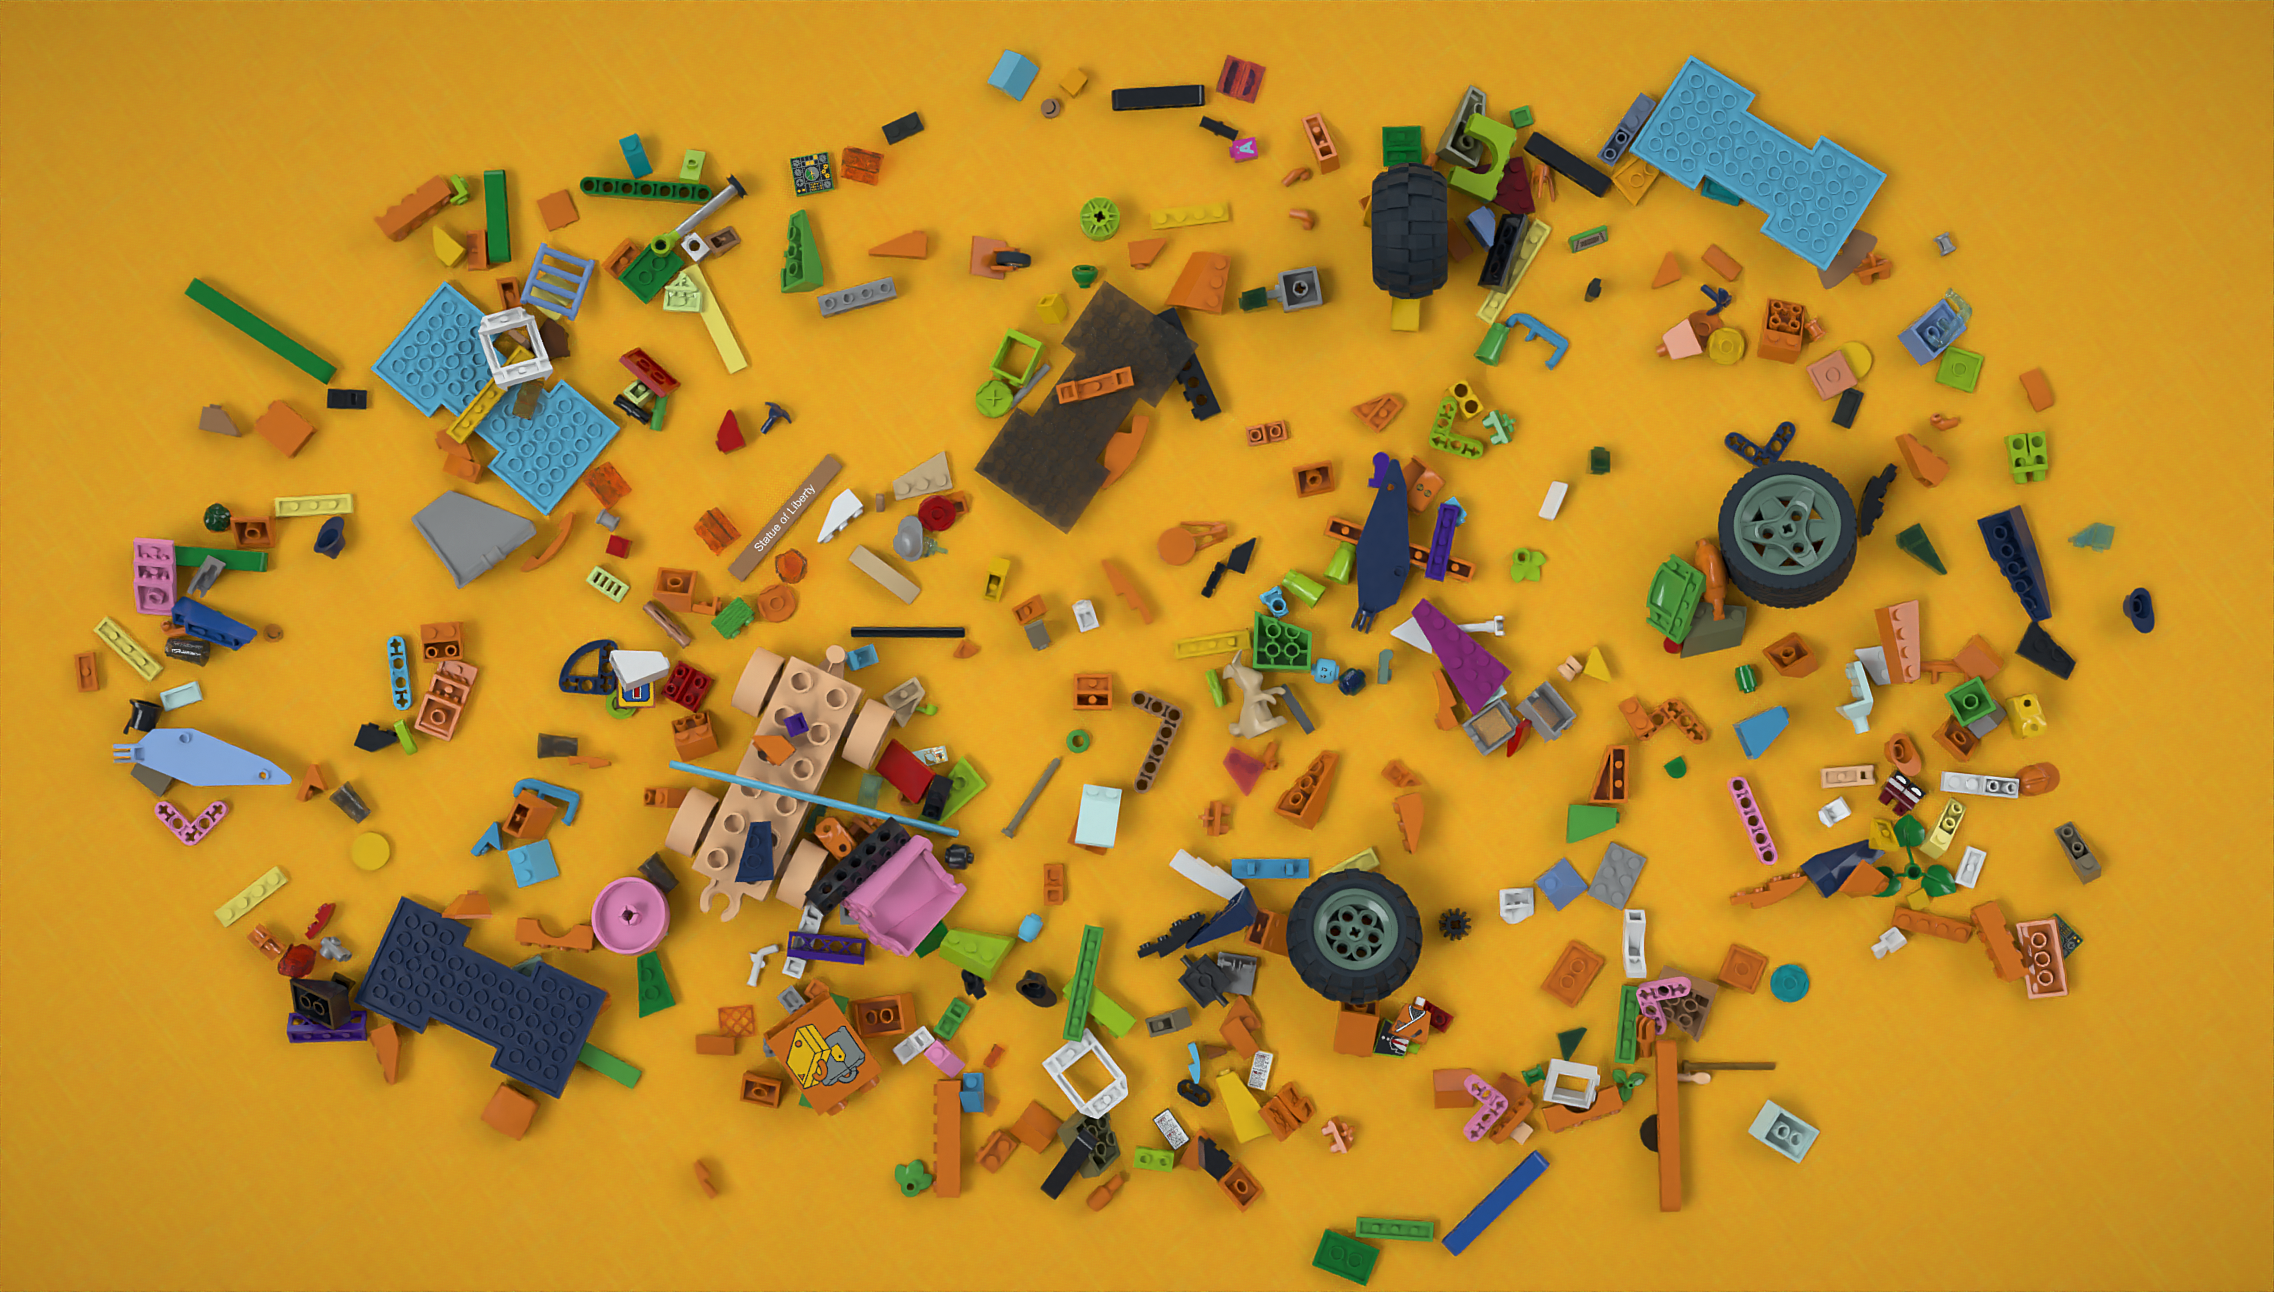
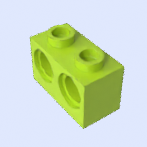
[1133,1146,1174,1172]

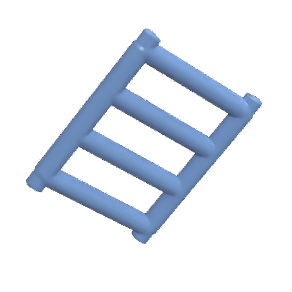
[520,243,595,321]

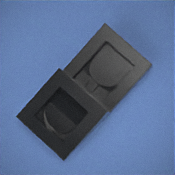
[327,389,367,410]

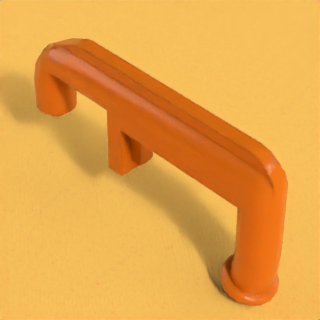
[1909,661,1971,684]

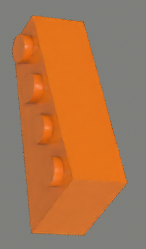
[373,174,455,242]
[1874,600,1921,684]

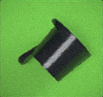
[123,699,163,735]

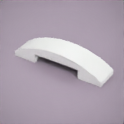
[782,900,823,979]

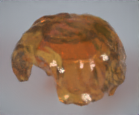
[775,548,808,584]

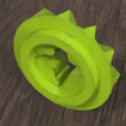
[606,689,636,719]

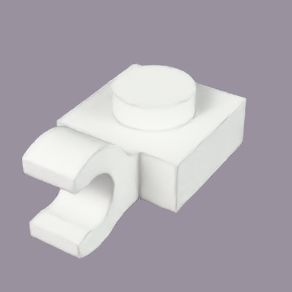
[1871,927,1907,959]

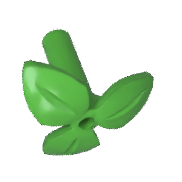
[1612,1069,1646,1102]

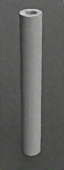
[1011,363,1051,410]

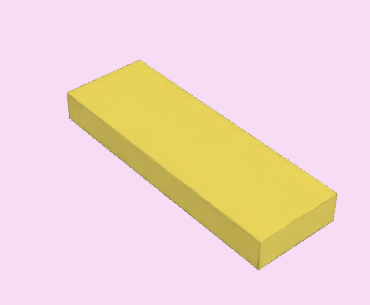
[1320,847,1380,876]

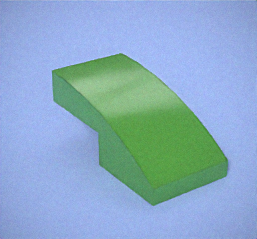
[933,997,971,1041]

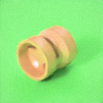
[1556,655,1583,682]

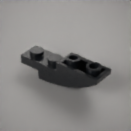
[1857,463,1897,538]
[1137,911,1206,959]

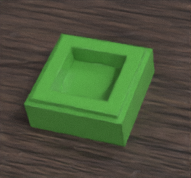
[1509,105,1534,130]

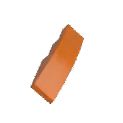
[1101,559,1153,625]

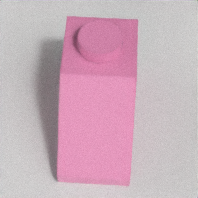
[924,1038,966,1079]

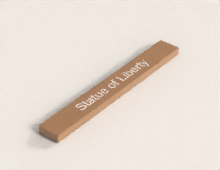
[727,454,842,582]

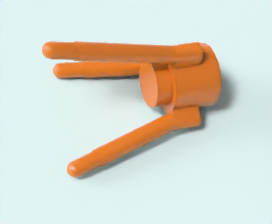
[1529,164,1555,202]
[1181,521,1228,551]

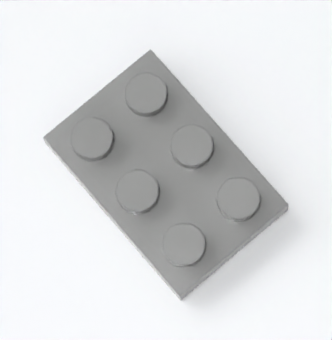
[1586,842,1646,911]

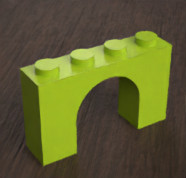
[1447,113,1517,204]

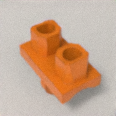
[1853,251,1893,286]
[1198,801,1230,837]
[848,815,882,842]
[246,923,286,961]
[1321,1116,1356,1154]

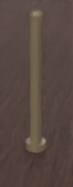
[1001,758,1060,839]

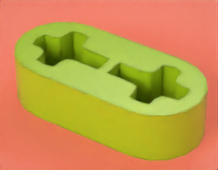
[394,719,418,756]

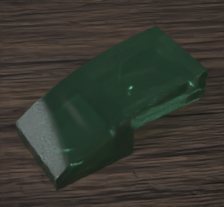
[804,797,828,834]

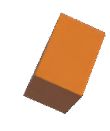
[1651,251,1682,290]

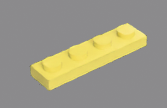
[214,866,289,928]

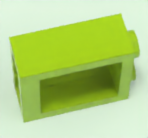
[989,328,1046,388]

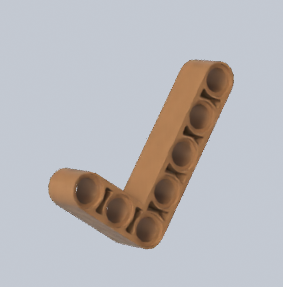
[1131,690,1183,794]

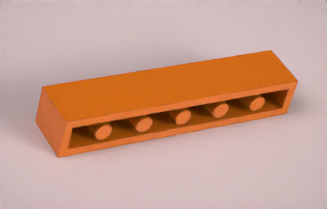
[933,1079,961,1198]

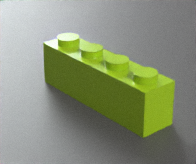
[1062,974,1137,1039]

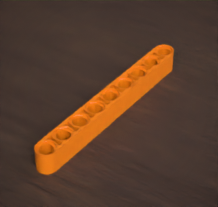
[1655,1039,1681,1212]

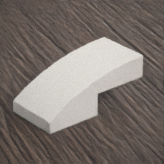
[892,1025,935,1065]

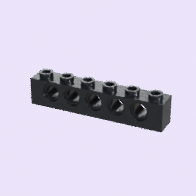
[1151,307,1222,422]
[804,816,911,917]

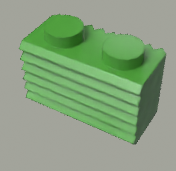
[711,596,756,640]

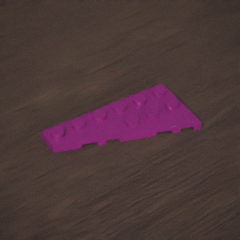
[1411,598,1512,716]

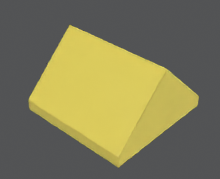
[530,273,577,323]

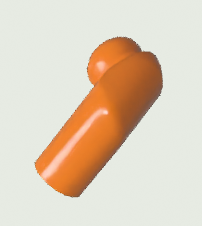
[1262,741,1279,771]

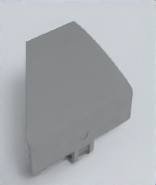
[411,490,537,589]

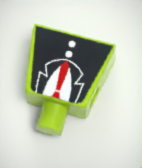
[1372,1017,1420,1059]

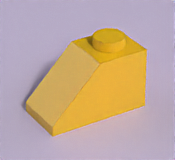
[433,225,467,269]
[981,556,1011,603]

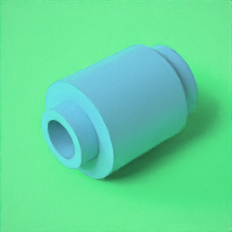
[1018,913,1043,943]

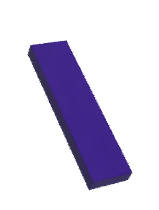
[1424,503,1460,582]

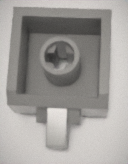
[1266,266,1323,313]

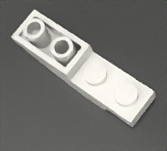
[1940,771,2019,798]

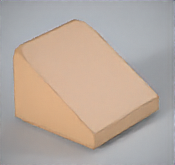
[1510,1121,1533,1145]

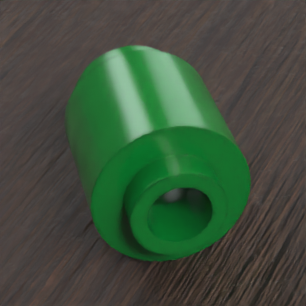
[1735,664,1758,694]

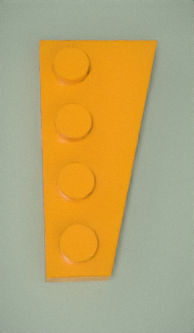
[1610,156,1661,207]

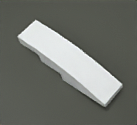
[1169,849,1245,900]

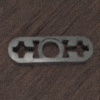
[1280,683,1315,735]

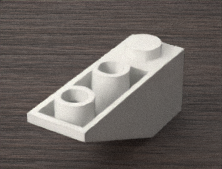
[817,488,864,544]

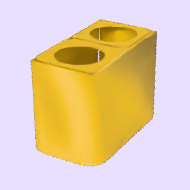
[1390,296,1420,333]
[1444,378,1484,422]

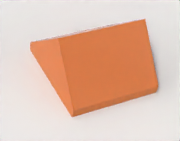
[1292,460,1336,498]
[230,517,276,549]
[1952,634,2004,684]
[1931,715,1980,763]
[1433,1068,1474,1109]
[739,1071,784,1109]
[1010,1101,1063,1154]
[1216,1162,1264,1213]

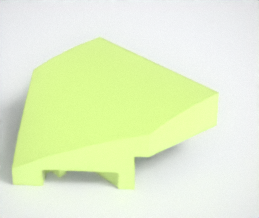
[663,271,703,313]

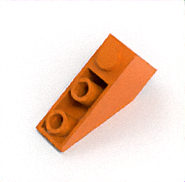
[369,1022,402,1085]

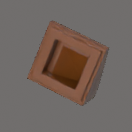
[1205,1044,1227,1059]

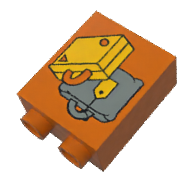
[763,989,883,1116]

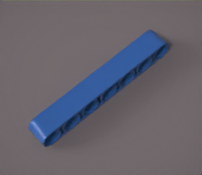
[1441,1150,1550,1256]

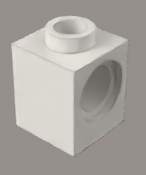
[681,232,712,264]

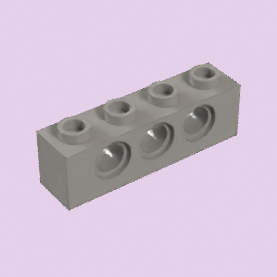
[817,277,898,318]

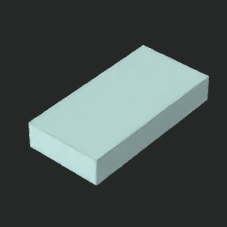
[159,681,204,712]

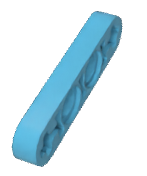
[387,636,413,710]

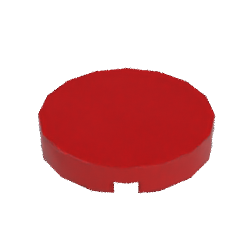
[918,495,956,532]

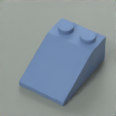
[1897,299,1967,366]

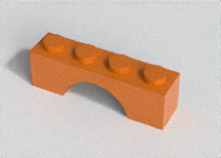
[515,917,596,953]
[1541,1084,1624,1134]

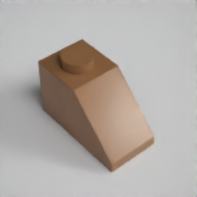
[198,404,242,437]

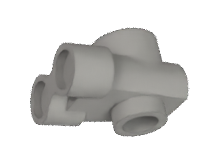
[319,936,353,962]

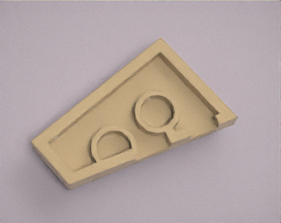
[892,451,953,501]

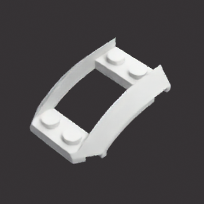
[478,307,553,392]
[1042,1028,1128,1119]

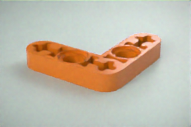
[1634,698,1707,744]

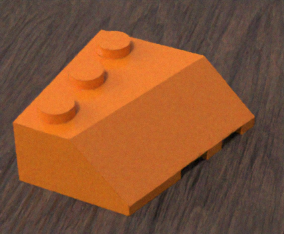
[1164,252,1231,315]

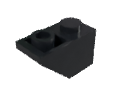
[354,722,400,752]
[921,774,954,821]
[1198,1135,1233,1181]

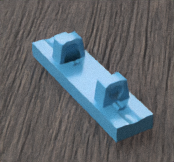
[1232,859,1309,879]

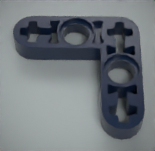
[1724,422,1796,468]

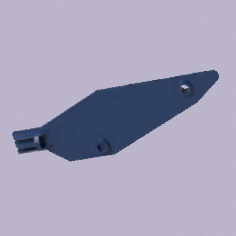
[1350,459,1410,634]

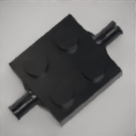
[1178,954,1232,1009]

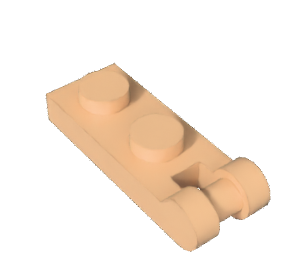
[1820,765,1875,788]

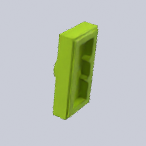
[679,149,706,185]

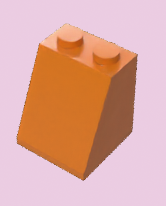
[1333,1001,1379,1058]

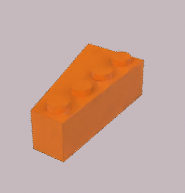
[1970,900,2031,982]

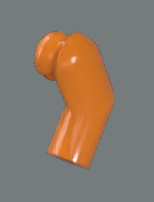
[1281,167,1310,188]
[1289,208,1315,231]
[1930,413,1958,431]
[160,620,189,639]

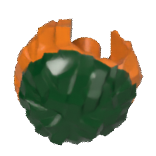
[203,502,234,533]

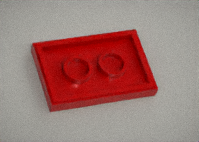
[619,347,681,399]
[874,738,937,804]

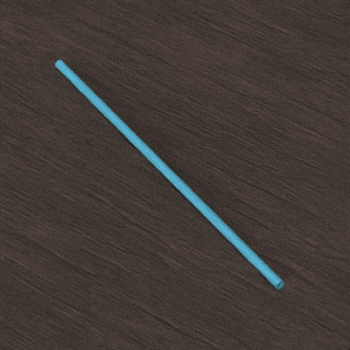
[669,760,959,837]

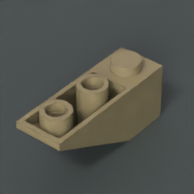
[2054,821,2101,885]

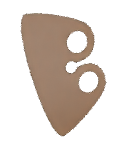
[1817,229,1878,289]

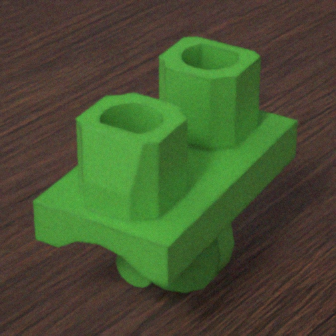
[1482,410,1516,445]

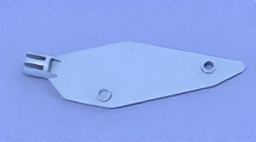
[113,728,292,786]

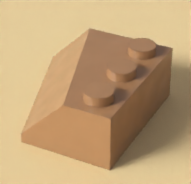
[1649,965,1719,1042]

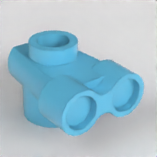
[1259,586,1289,619]

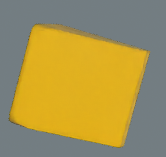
[1904,887,1931,911]

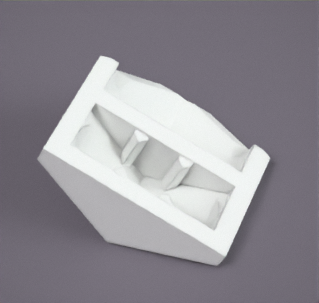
[1499,888,1534,924]

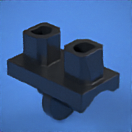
[961,969,987,1000]

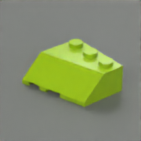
[939,927,1017,982]

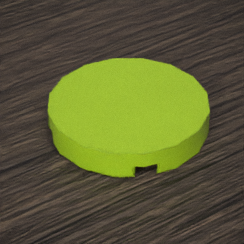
[975,380,1014,418]

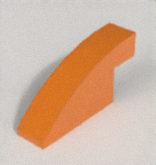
[1101,415,1149,490]

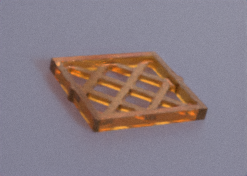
[718,1004,756,1038]

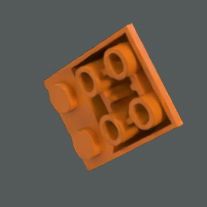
[1757,298,1805,364]
[1895,433,1951,489]
[1392,792,1424,855]
[1243,906,1289,957]

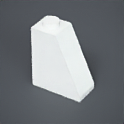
[609,650,670,692]

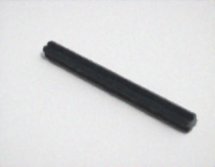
[851,627,965,638]

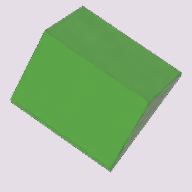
[1944,676,1997,728]

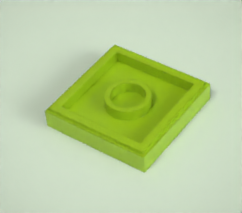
[1935,345,1984,393]

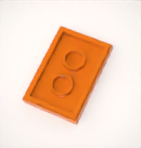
[1540,940,1604,1009]

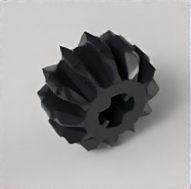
[1439,908,1471,941]

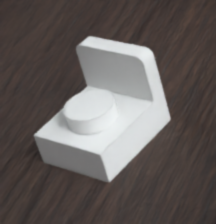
[1072,599,1099,632]

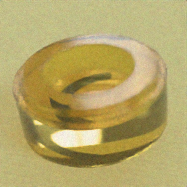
[263,624,284,643]

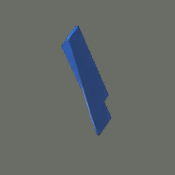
[171,596,257,650]

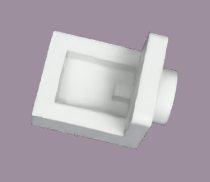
[1819,797,1852,828]

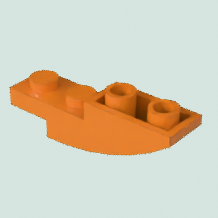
[1729,872,1807,909]

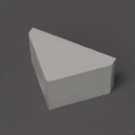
[1967,699,2007,739]

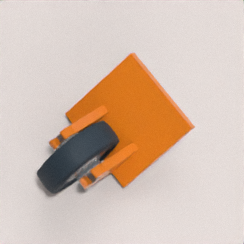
[969,236,1031,280]

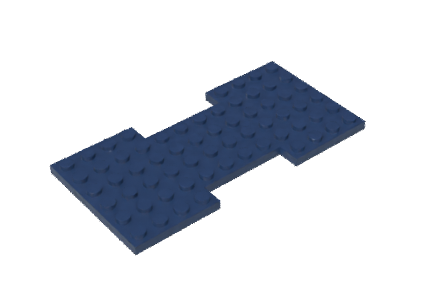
[354,896,608,1099]

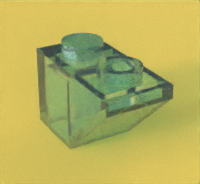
[2068,522,2115,553]

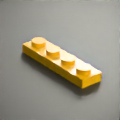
[1151,202,1229,230]

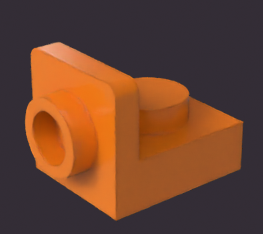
[692,596,722,616]

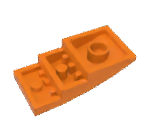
[414,660,480,742]

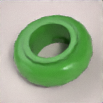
[1066,729,1090,753]

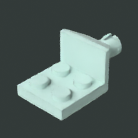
[1835,661,1874,734]

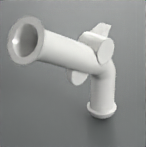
[746,944,779,987]

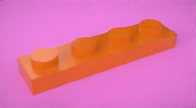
[1891,906,1972,944]

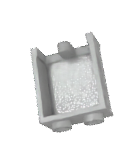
[1515,681,1577,743]
[1461,698,1521,756]

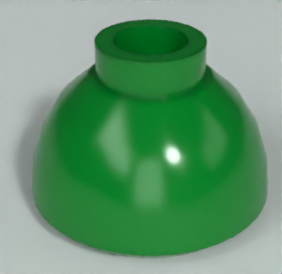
[1071,265,1098,289]

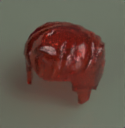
[277,943,317,978]

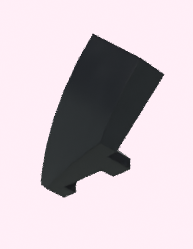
[1226,537,1257,574]

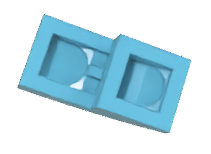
[1187,1041,1200,1084]

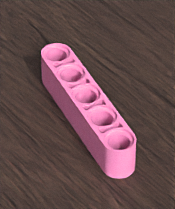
[1727,776,1778,865]

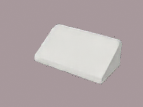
[1539,481,1568,521]

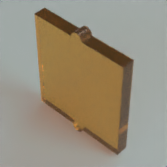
[1488,1072,1532,1112]

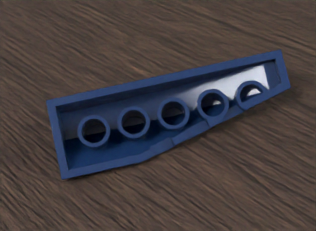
[1977,505,2052,623]

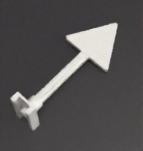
[1391,616,1506,654]

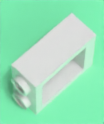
[1543,1058,1600,1109]

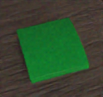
[1382,125,1422,167]

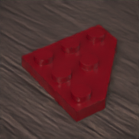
[1466,156,1536,215]

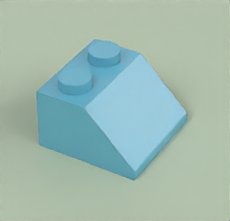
[507,839,559,888]

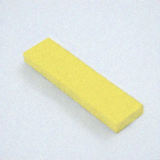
[275,494,354,518]
[93,616,164,682]

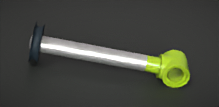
[651,173,748,257]

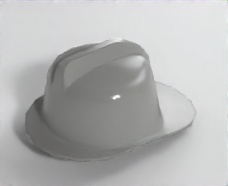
[893,516,923,562]

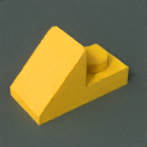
[1868,819,1899,852]

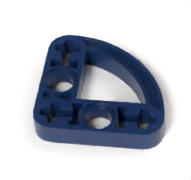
[559,640,618,695]

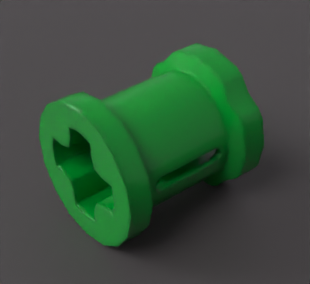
[1521,1064,1546,1087]

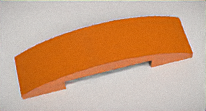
[1056,366,1134,404]
[520,511,576,573]

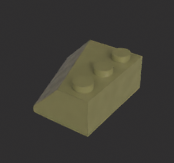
[1680,602,1747,659]
[1056,1109,1121,1179]

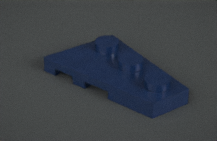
[735,821,775,882]

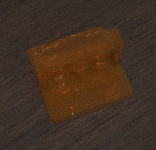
[840,145,884,186]
[583,461,632,511]
[693,507,741,556]

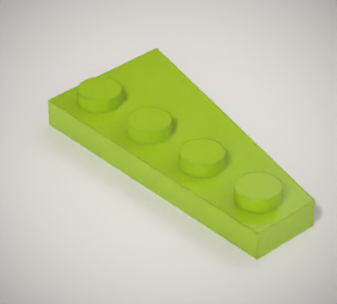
[916,756,987,835]

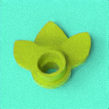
[1510,548,1546,583]

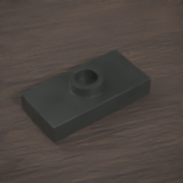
[1584,278,1602,303]

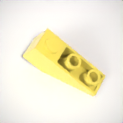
[1920,797,1967,860]

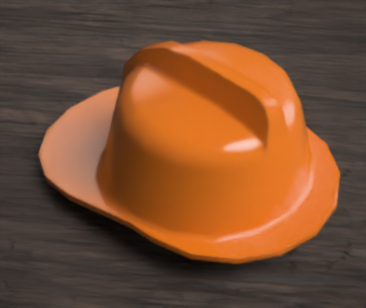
[1884,733,1921,777]
[2014,762,2060,796]

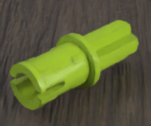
[1205,669,1227,708]

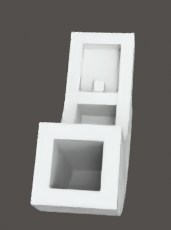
[1622,909,1647,978]

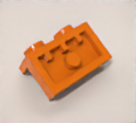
[975,1129,1018,1174]

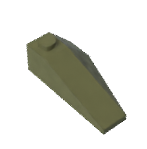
[1435,85,1486,168]

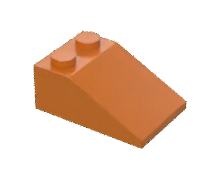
[851,992,918,1039]

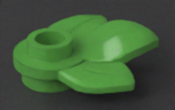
[895,1159,933,1197]

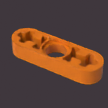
[1489,1096,1534,1145]

